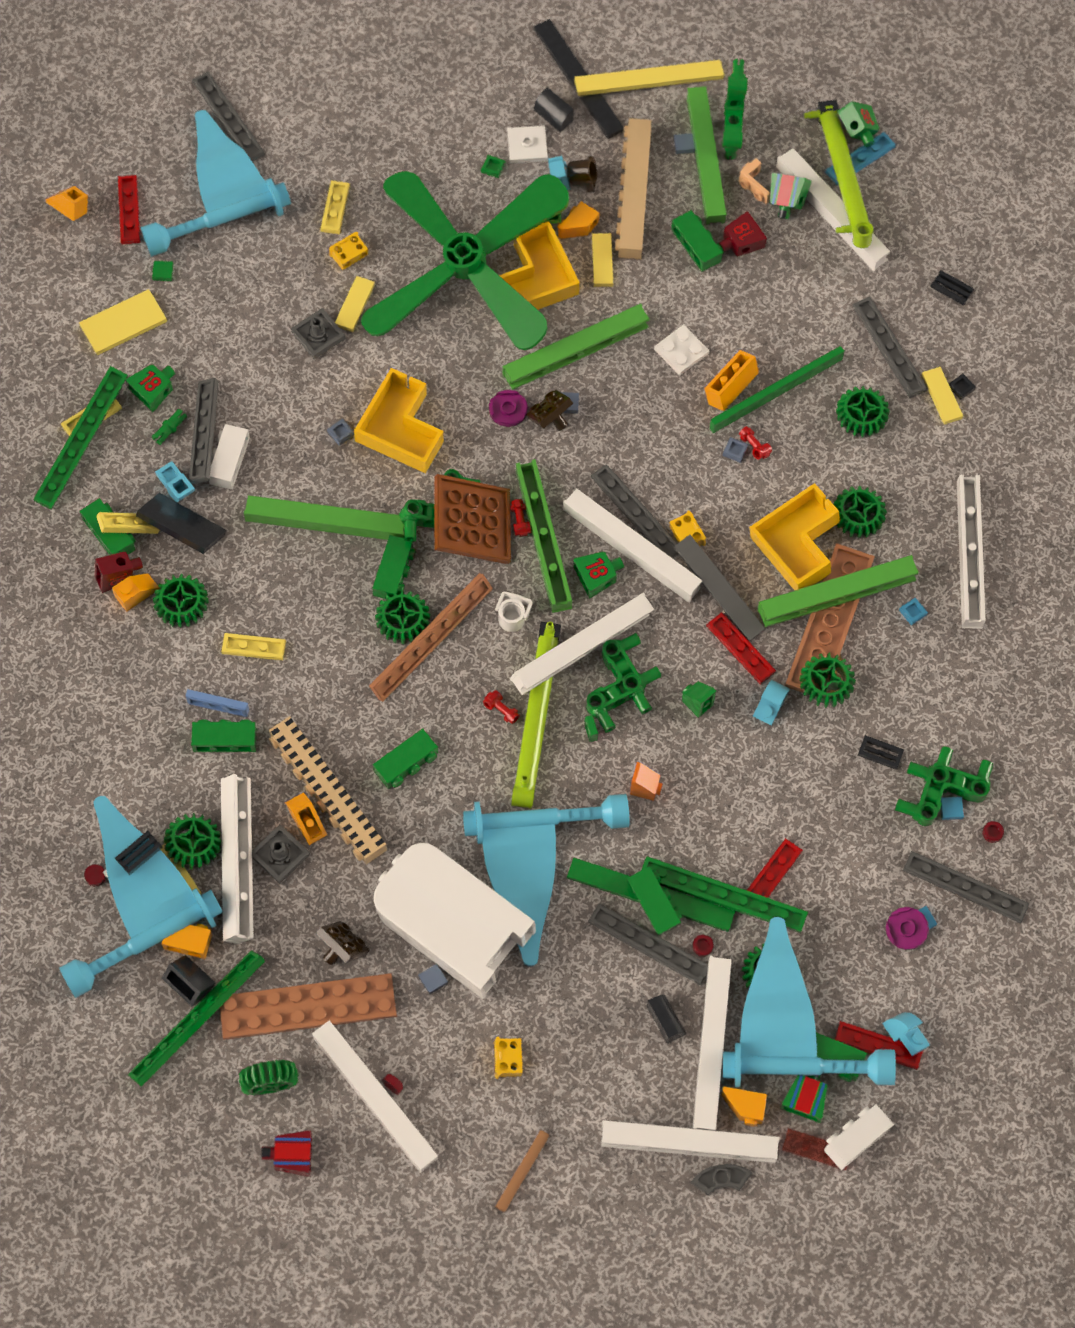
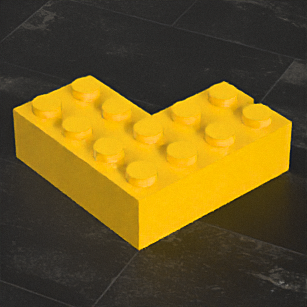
[499,221,580,310]
[354,368,444,474]
[749,483,840,591]

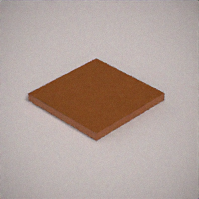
[434,474,511,564]

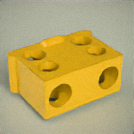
[329,232,368,270]
[669,510,706,546]
[494,1037,523,1079]

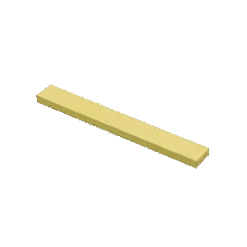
[574,60,724,96]

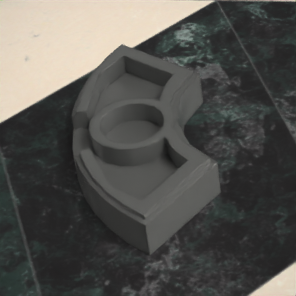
[691,1164,753,1196]

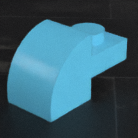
[155,461,195,502]
[753,680,790,726]
[883,1012,930,1056]

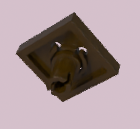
[526,389,574,431]
[316,921,370,965]

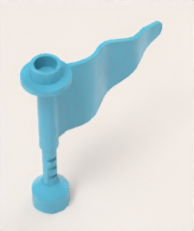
[141,110,291,257]
[463,794,630,966]
[59,796,223,998]
[723,917,896,1087]

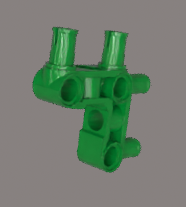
[722,59,748,160]
[399,469,480,542]
[586,633,661,733]
[894,746,993,826]

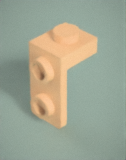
[739,158,770,204]

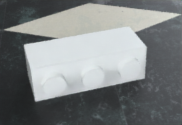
[209,424,250,490]
[824,1104,894,1171]

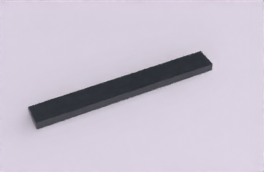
[534,19,624,139]

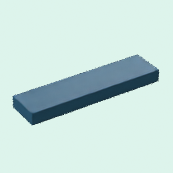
[825,132,896,186]

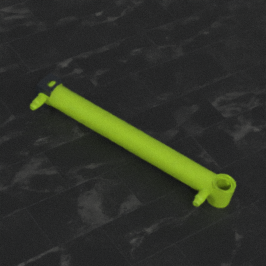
[804,100,873,248]
[511,621,561,809]

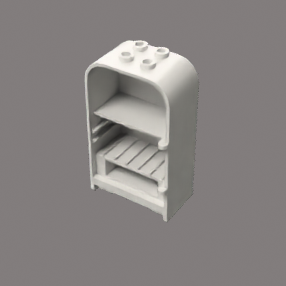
[374,843,536,999]

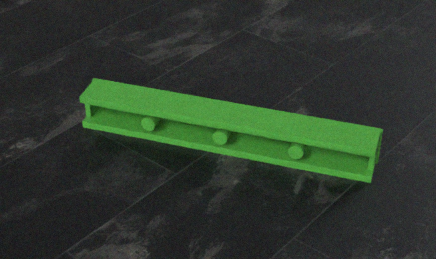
[687,86,726,225]
[502,303,649,390]
[516,459,572,613]
[244,495,404,540]
[757,555,919,627]

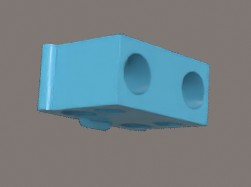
[548,156,570,190]

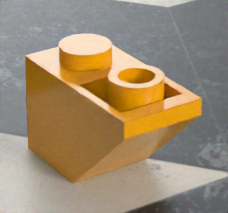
[46,186,88,221]
[557,201,600,239]

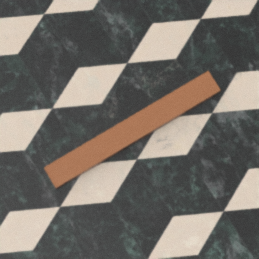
[369,573,493,702]

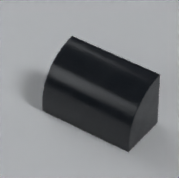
[534,87,574,132]
[162,954,216,1007]
[646,995,686,1044]

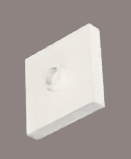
[507,126,548,163]

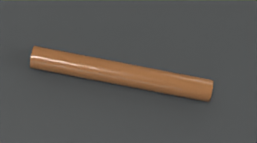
[495,1130,550,1213]

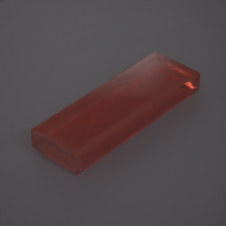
[782,1128,847,1171]

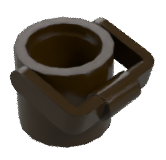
[567,156,597,192]

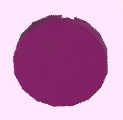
[489,390,528,427]
[885,907,929,950]

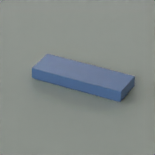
[185,689,249,717]

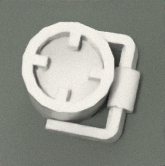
[495,592,532,632]

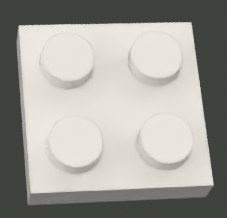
[654,324,709,375]

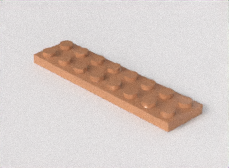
[785,543,875,693]
[220,973,397,1040]

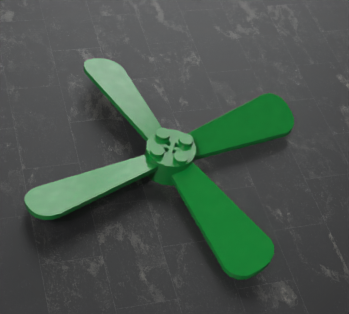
[361,171,569,350]

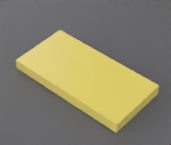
[79,289,167,355]

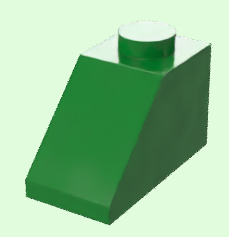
[681,681,716,718]

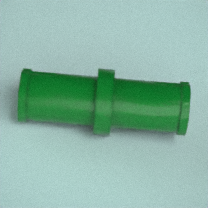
[151,409,187,445]

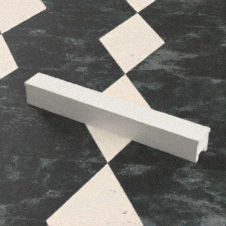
[776,148,890,271]
[957,475,986,629]
[563,489,702,603]
[510,592,654,695]
[221,774,253,944]
[692,956,731,1131]
[312,1020,438,1173]
[601,1120,780,1163]

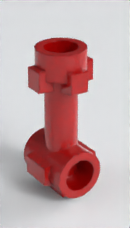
[739,426,772,460]
[510,499,531,537]
[483,690,520,724]

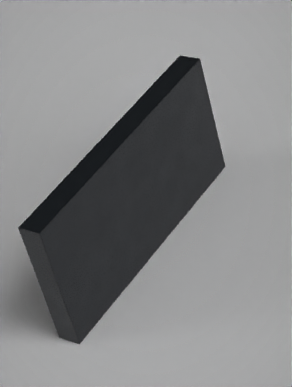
[136,492,226,554]

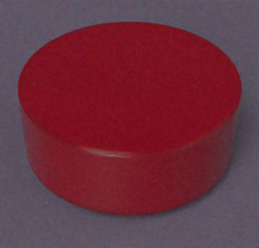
[982,821,1004,843]
[84,864,106,887]
[692,935,714,957]
[382,1074,403,1095]

